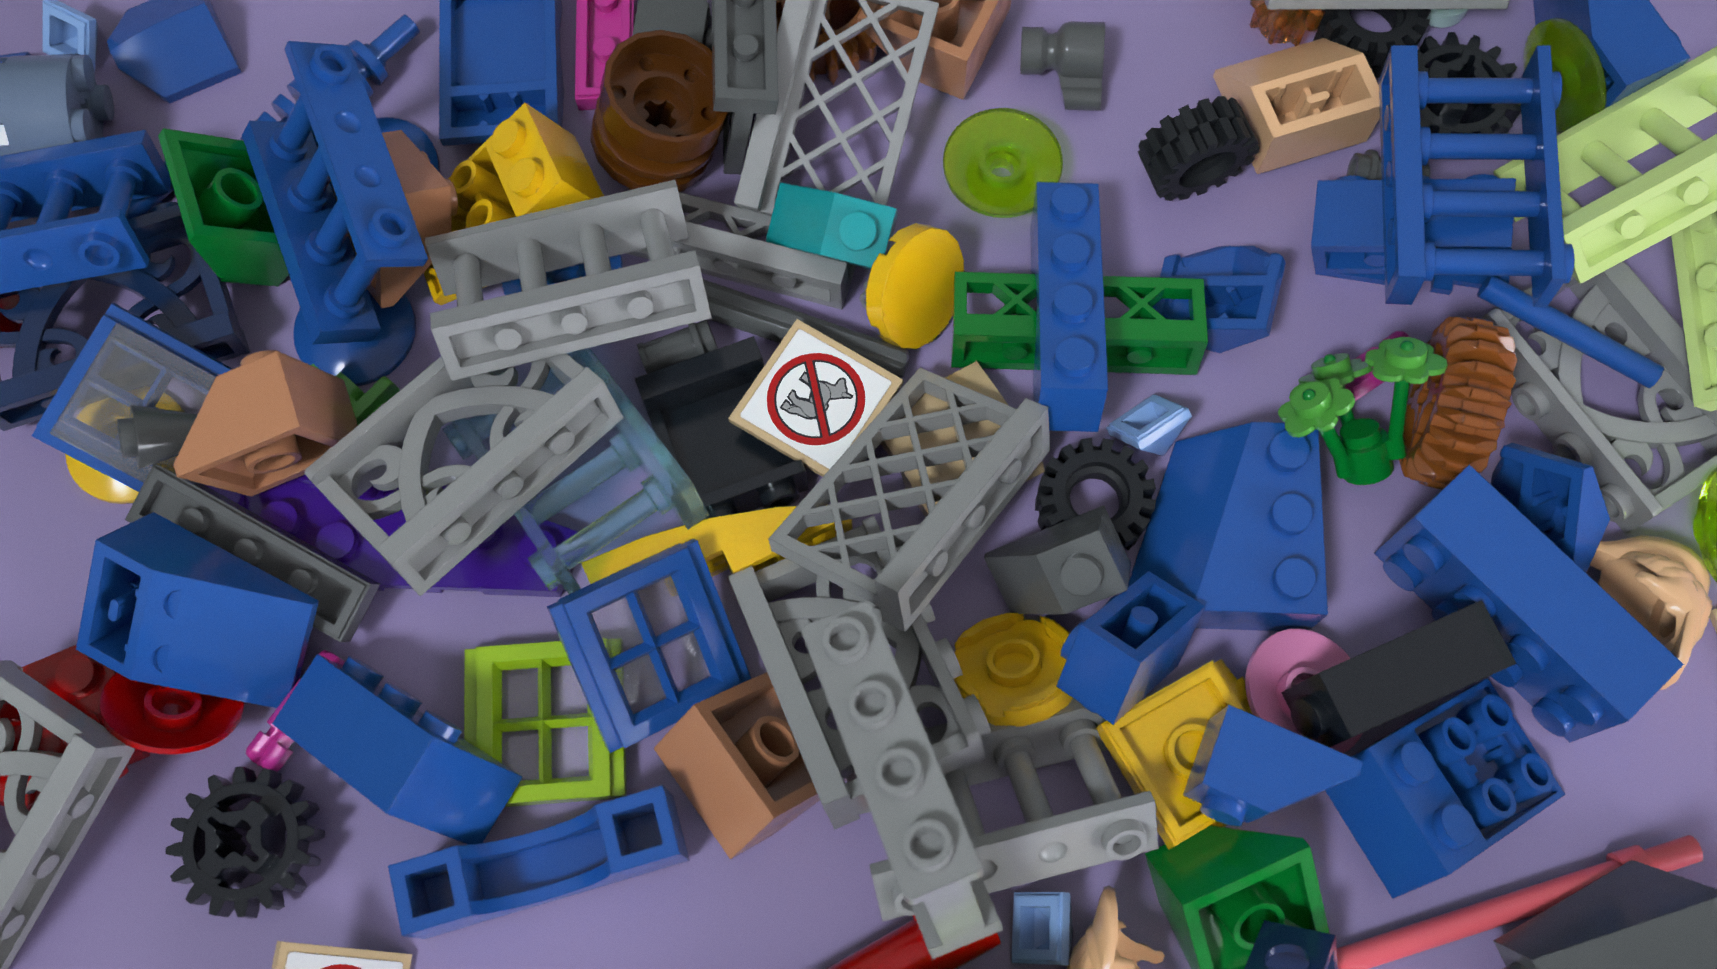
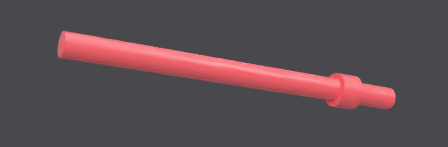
[1337,835,1703,969]

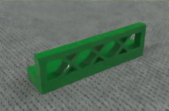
[951,272,1208,375]

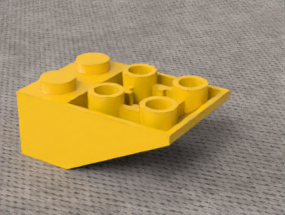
[423,102,604,305]

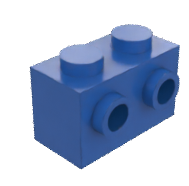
[1056,571,1205,725]

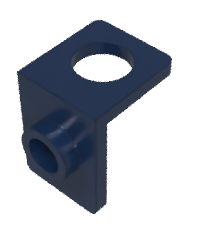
[1244,920,1338,969]

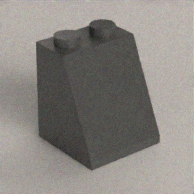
[1494,860,1717,969]

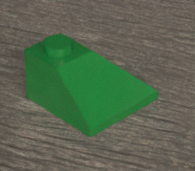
[158,128,289,286]
[1145,826,1330,969]

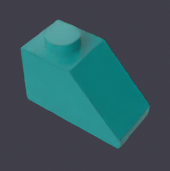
[765,182,898,270]

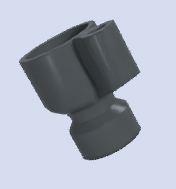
[1020,21,1105,111]

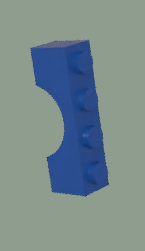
[1030,182,1108,432]
[388,785,690,939]

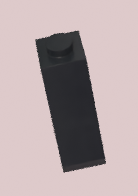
[1281,600,1517,747]

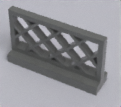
[712,0,779,175]

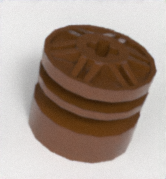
[590,30,729,192]

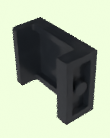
[635,336,809,524]

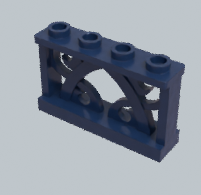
[0,202,251,431]

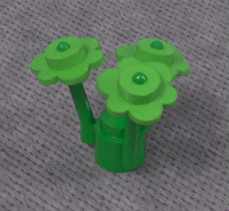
[1278,337,1447,485]

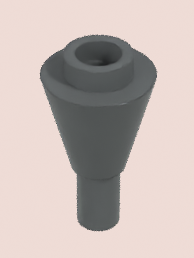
[117,405,198,469]

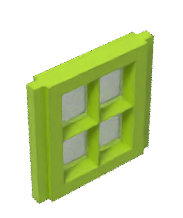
[464,638,627,807]

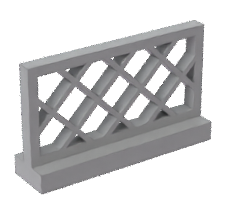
[734,0,939,216]
[768,368,1050,633]

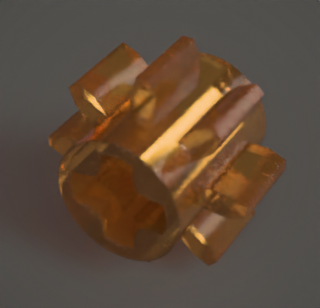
[1249,0,1324,46]

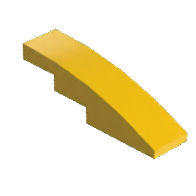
[581,506,853,597]

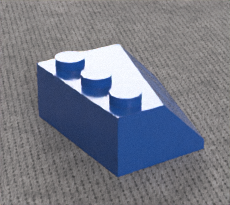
[1128,422,1328,631]

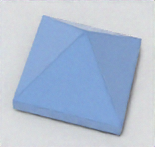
[42,0,98,72]
[1106,394,1192,456]
[1012,892,1073,966]

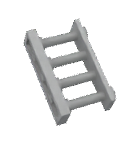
[425,180,712,381]
[846,698,1158,921]

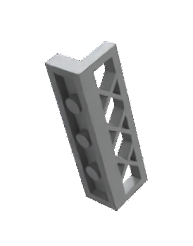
[626,192,856,310]

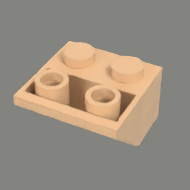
[1213,38,1380,174]

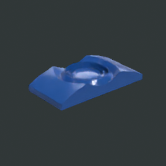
[439,0,564,146]

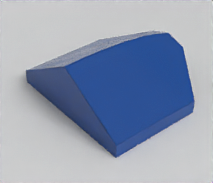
[107,0,242,104]
[1153,246,1286,353]
[1491,443,1610,573]

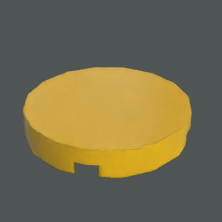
[866,223,964,349]
[954,613,1073,727]

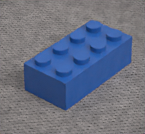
[1374,465,1684,743]

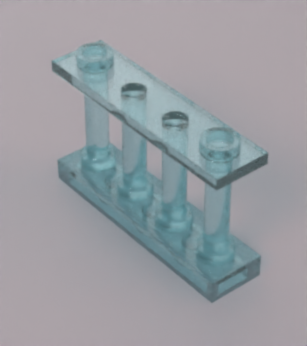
[442,348,709,594]

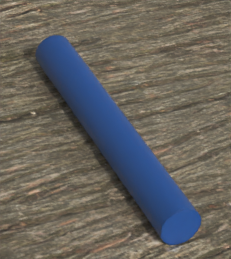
[1477,276,1664,388]

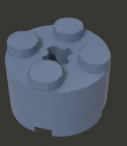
[0,54,114,156]

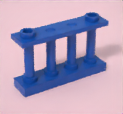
[242,41,428,344]
[1379,45,1575,307]
[0,130,172,294]

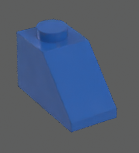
[1183,705,1363,826]

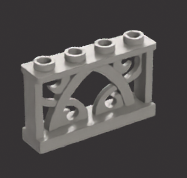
[1481,261,1717,533]
[305,353,624,597]
[728,516,991,829]
[802,601,1003,959]
[0,660,135,969]

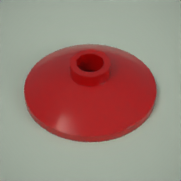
[99,672,244,755]

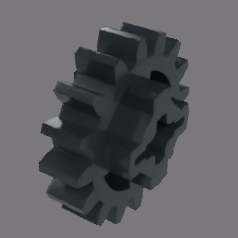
[1418,32,1521,134]
[166,766,325,919]

